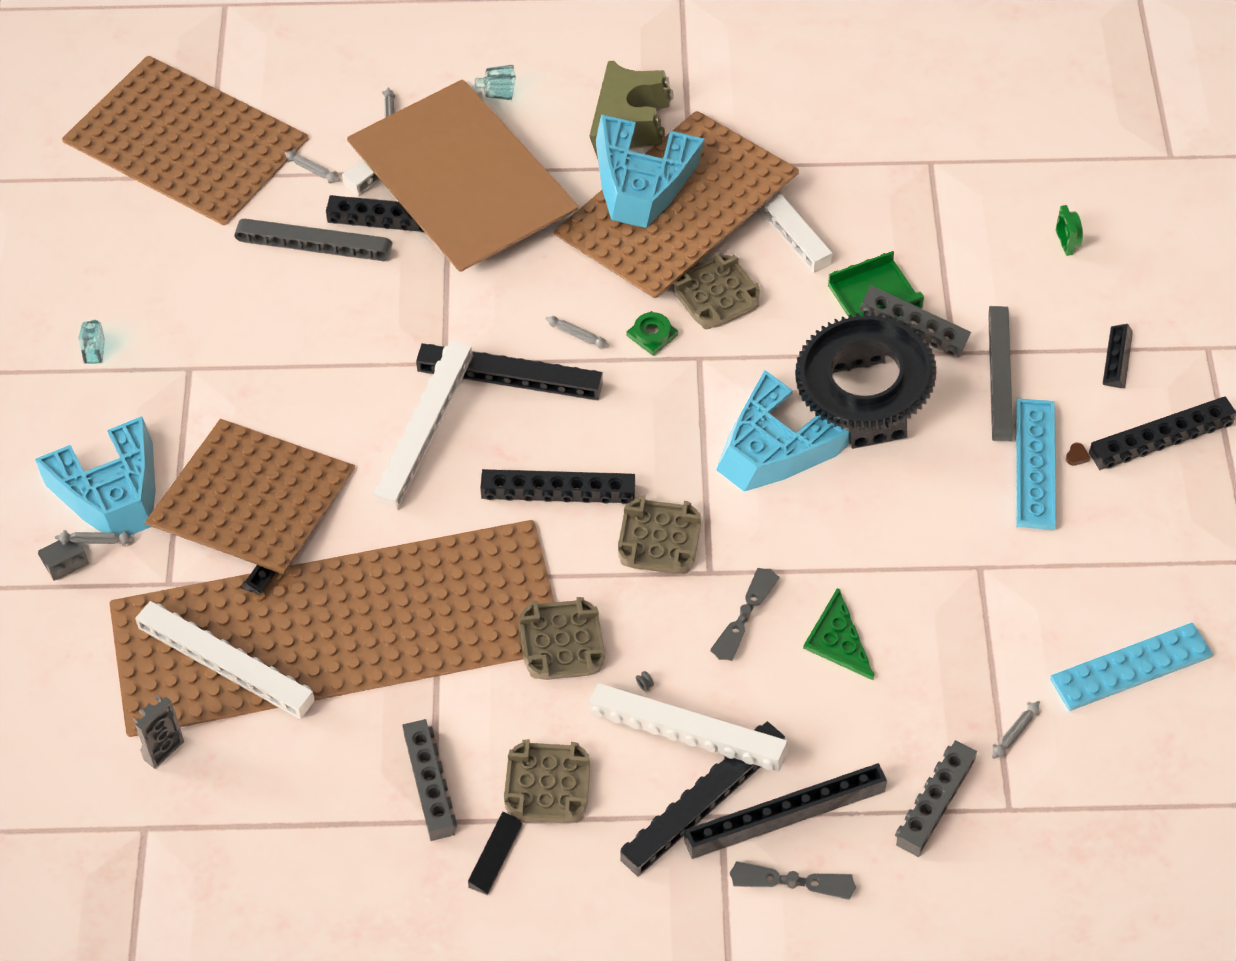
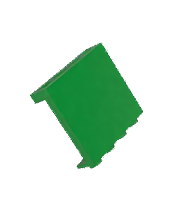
[828,251,924,317]

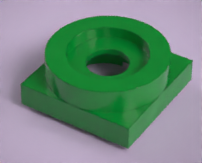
[1055,205,1083,256]
[626,311,678,356]

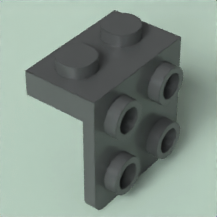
[38,540,89,581]

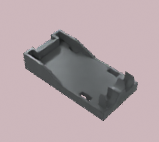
[133,696,184,769]

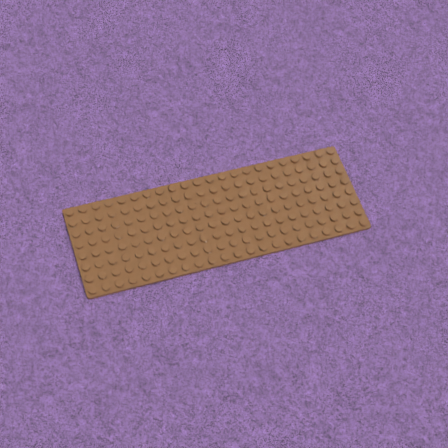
[109,520,554,737]

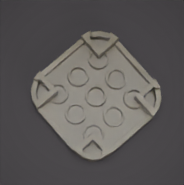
[674,252,760,329]
[618,496,701,574]
[519,597,606,680]
[504,739,590,823]

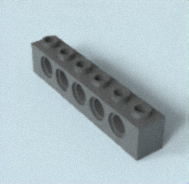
[859,285,971,357]
[402,719,457,841]
[895,740,977,857]

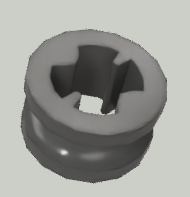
[635,671,654,691]

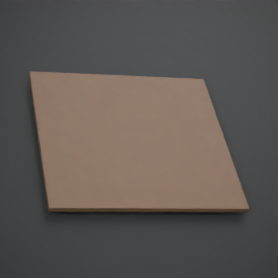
[145,419,355,574]

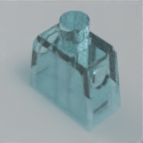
[475,65,516,100]
[78,319,105,364]

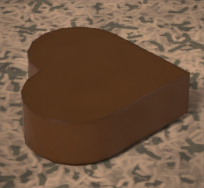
[1066,442,1090,466]

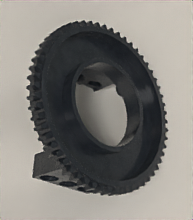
[795,313,936,449]

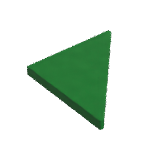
[803,588,874,680]

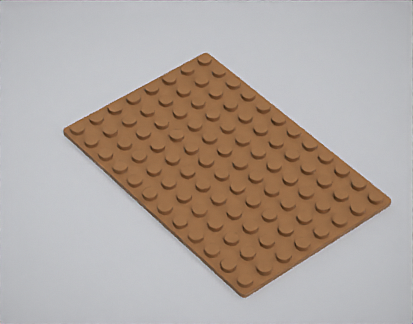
[62,56,309,226]
[347,80,578,272]
[554,111,799,298]

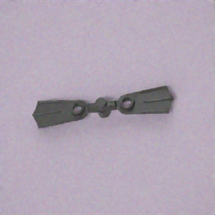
[710,568,780,661]
[729,861,856,900]

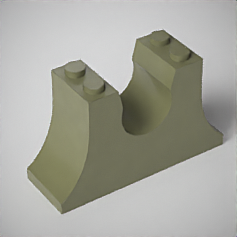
[589,60,674,159]

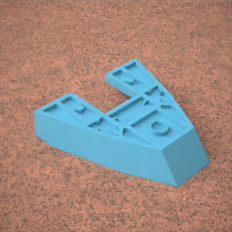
[596,114,705,228]
[716,370,850,492]
[35,416,156,536]

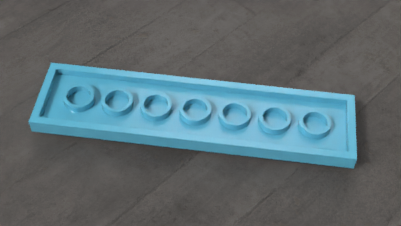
[1016,398,1056,530]
[1050,622,1213,712]

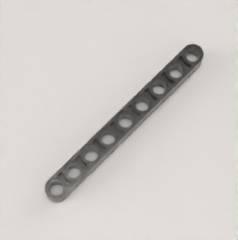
[234,218,393,261]
[988,306,1013,442]

